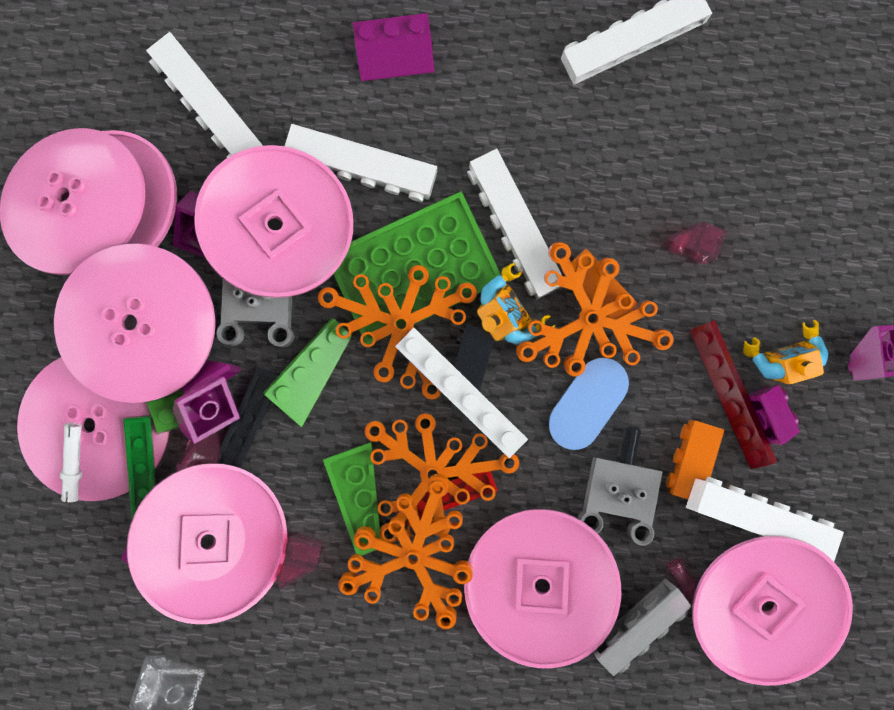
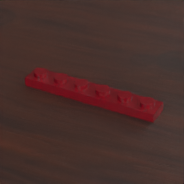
[689,320,777,469]

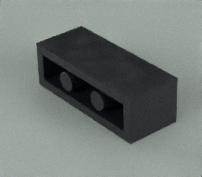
[446,324,494,399]

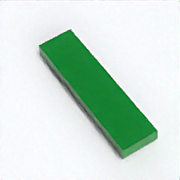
[123,415,156,519]

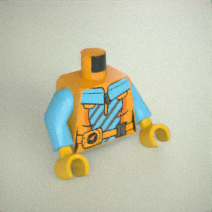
[477,263,556,345]
[743,320,828,384]

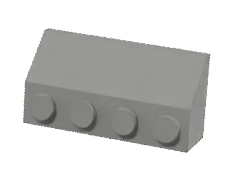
[593,579,692,676]

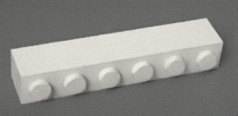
[561,0,712,85]
[146,32,263,158]
[285,124,437,202]
[467,149,562,300]
[395,328,528,458]
[686,477,844,561]

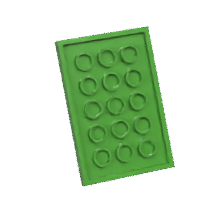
[334,191,501,344]

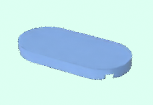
[549,358,629,450]

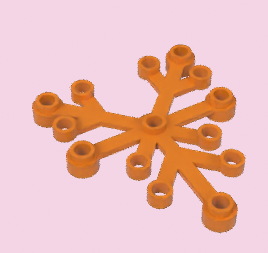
[516,242,673,376]
[318,265,477,399]
[365,413,519,543]
[338,474,473,629]

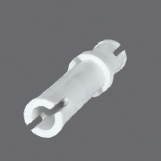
[60,423,82,502]

